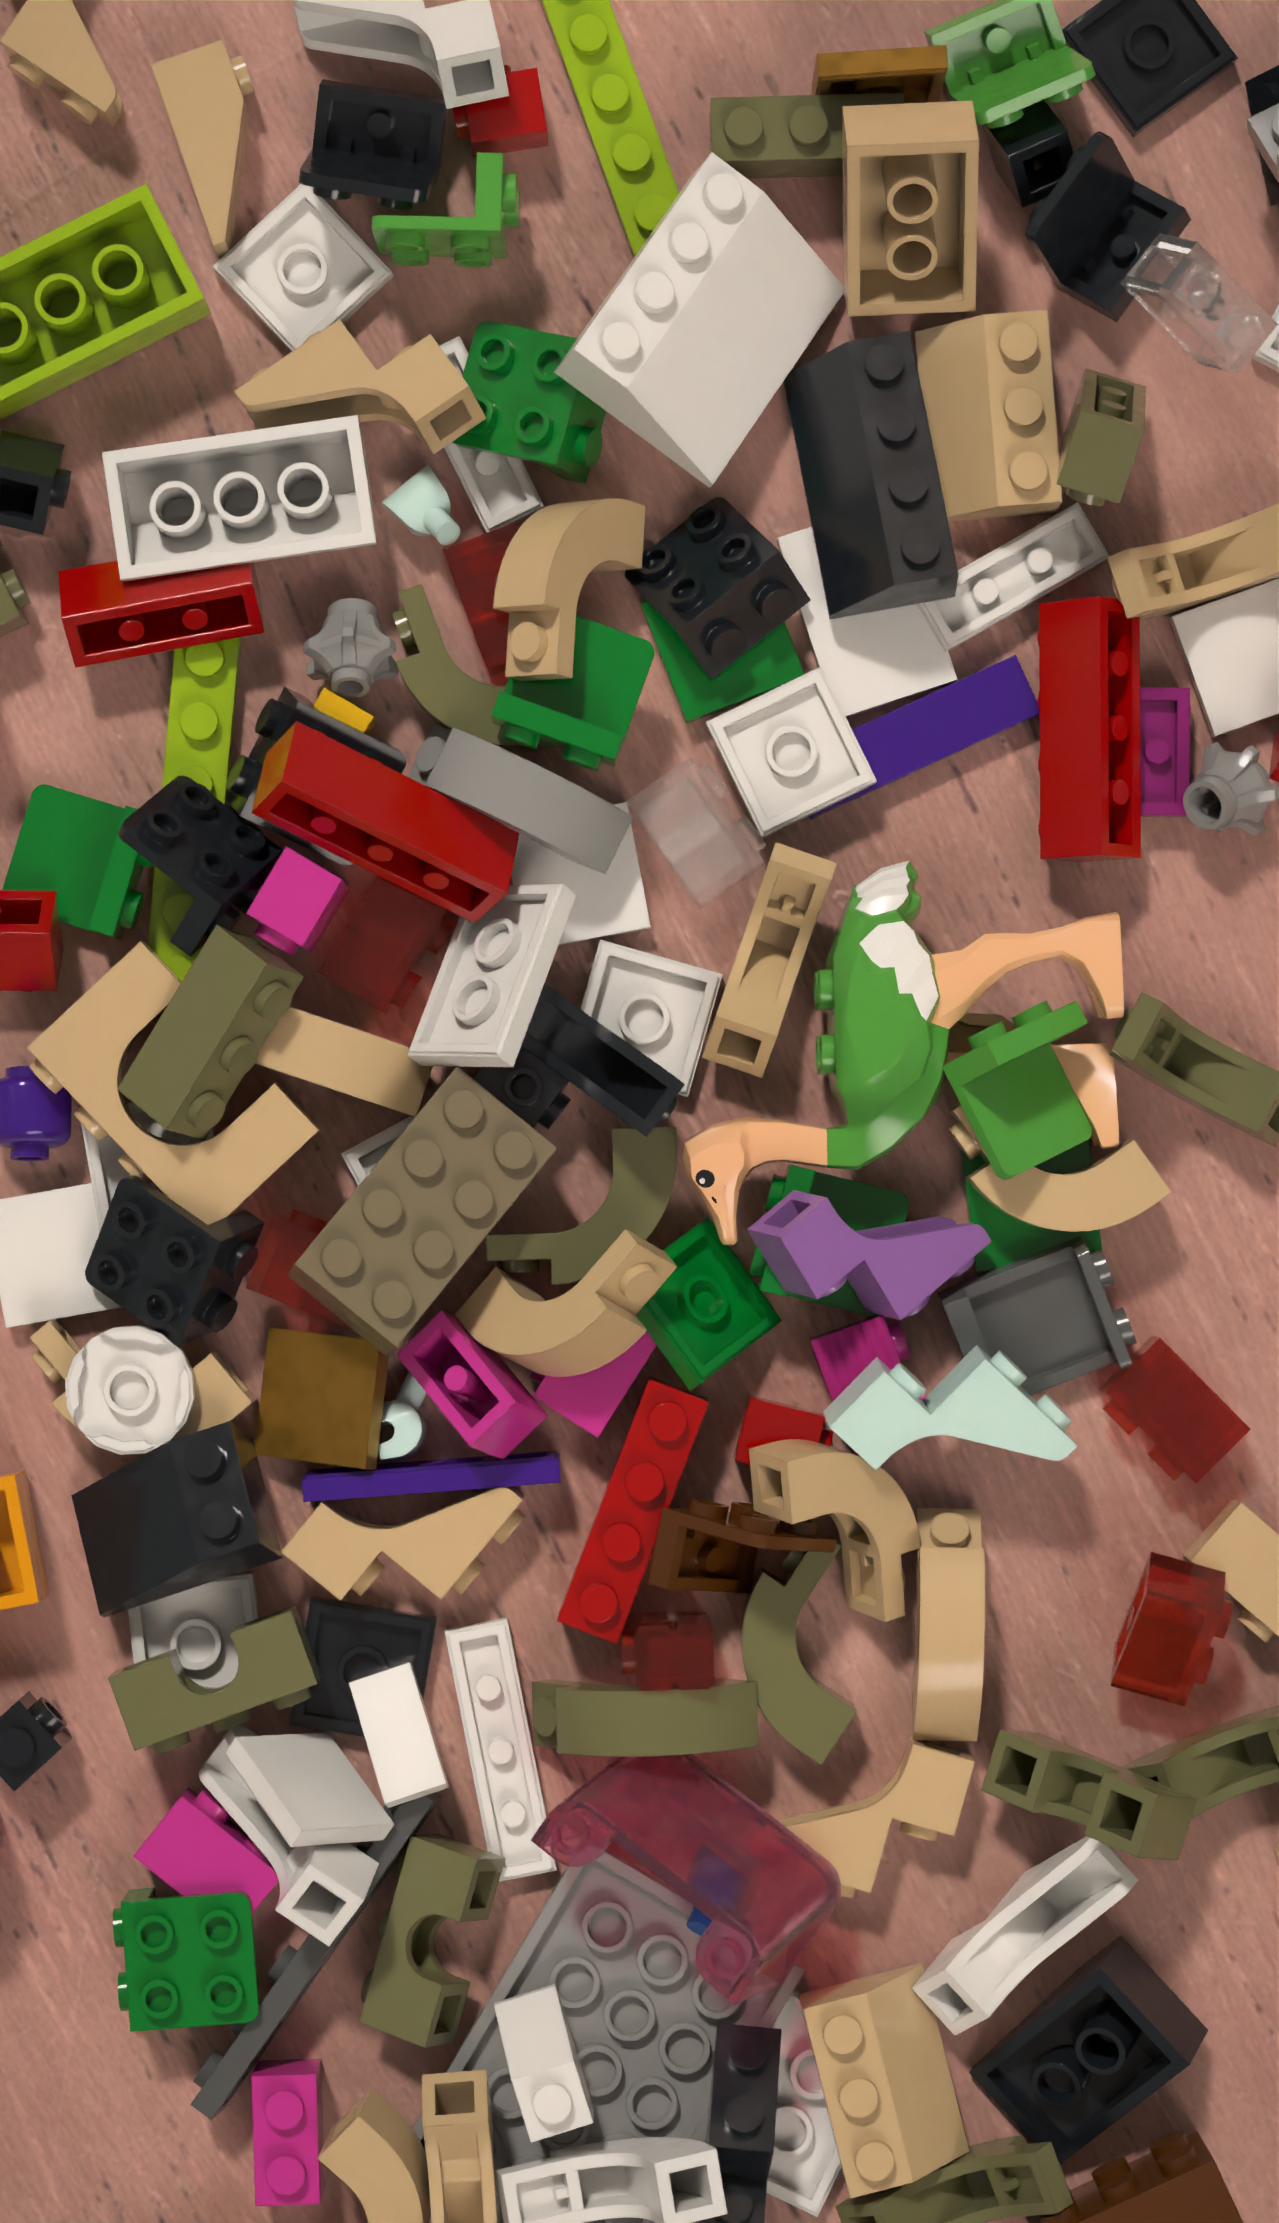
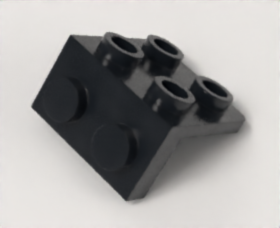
[299,79,447,210]
[1025,131,1191,322]
[625,497,811,680]
[226,686,406,866]
[118,775,283,957]
[85,1175,265,1347]

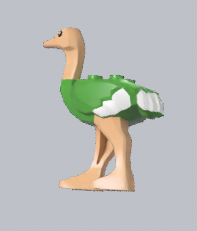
[682,861,1124,1245]

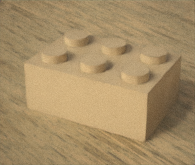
[842,100,979,317]

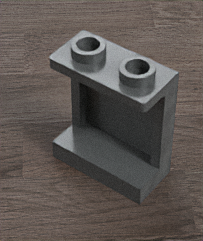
[937,1236,1137,1395]

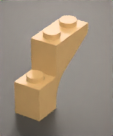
[0,0,123,128]
[234,319,486,455]
[281,1486,525,1601]
[745,1736,975,1898]
[422,2069,501,2223]

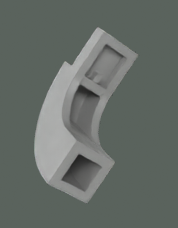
[408,724,634,874]

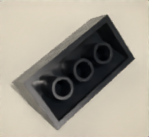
[783,331,958,620]

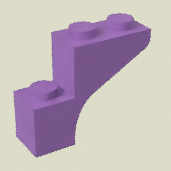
[747,1190,992,1320]

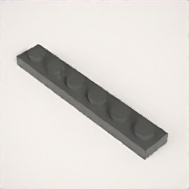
[190,1792,442,2120]

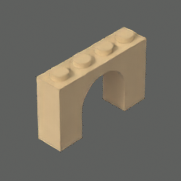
[27,941,320,1225]

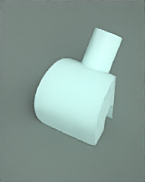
[381,464,460,545]
[378,1372,427,1462]

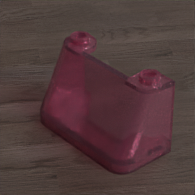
[531,1754,841,2005]

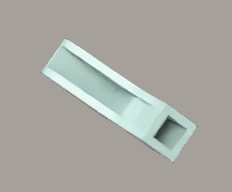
[823,1345,1078,1470]

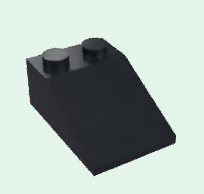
[71,1421,283,1617]
[969,1935,1208,2165]

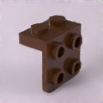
[648,1499,837,1593]

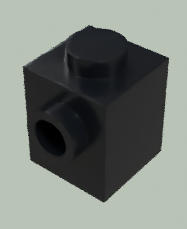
[983,100,1073,208]
[0,430,72,535]
[473,1046,571,1130]
[0,1691,72,1792]

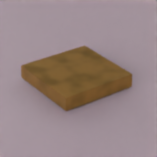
[811,45,948,103]
[255,1328,389,1470]

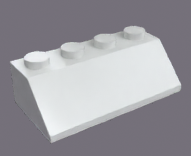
[102,415,377,581]

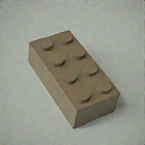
[287,1066,557,1356]

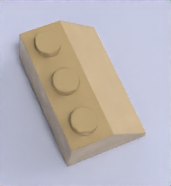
[914,310,1062,522]
[798,1963,970,2199]

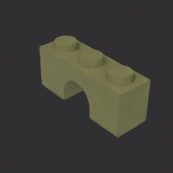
[108,1604,322,1755]
[981,1729,1197,1861]
[359,1834,505,2048]

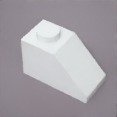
[494,1984,594,2143]

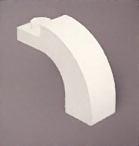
[495,2137,727,2223]

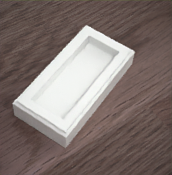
[349,1662,449,1808]

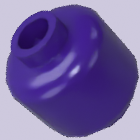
[0,1066,72,1161]

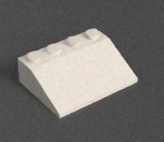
[554,152,845,488]

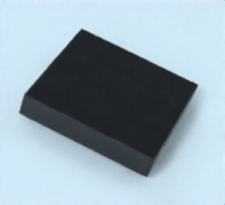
[1062,0,1238,137]
[289,1596,437,1737]

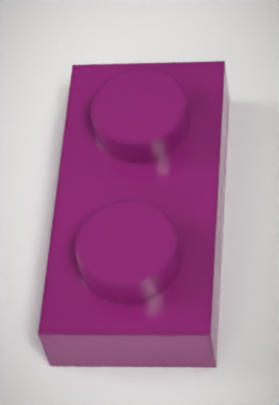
[1140,687,1190,817]

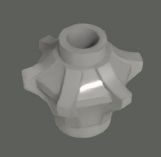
[303,598,399,698]
[1183,742,1279,836]

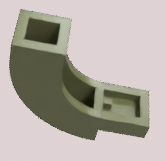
[392,584,555,752]
[1109,992,1279,1147]
[486,1127,677,1285]
[740,1528,857,1765]
[532,1677,759,1757]
[1123,1706,1279,1819]
[835,2135,1074,2223]

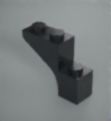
[521,983,685,1137]
[696,2023,782,2223]

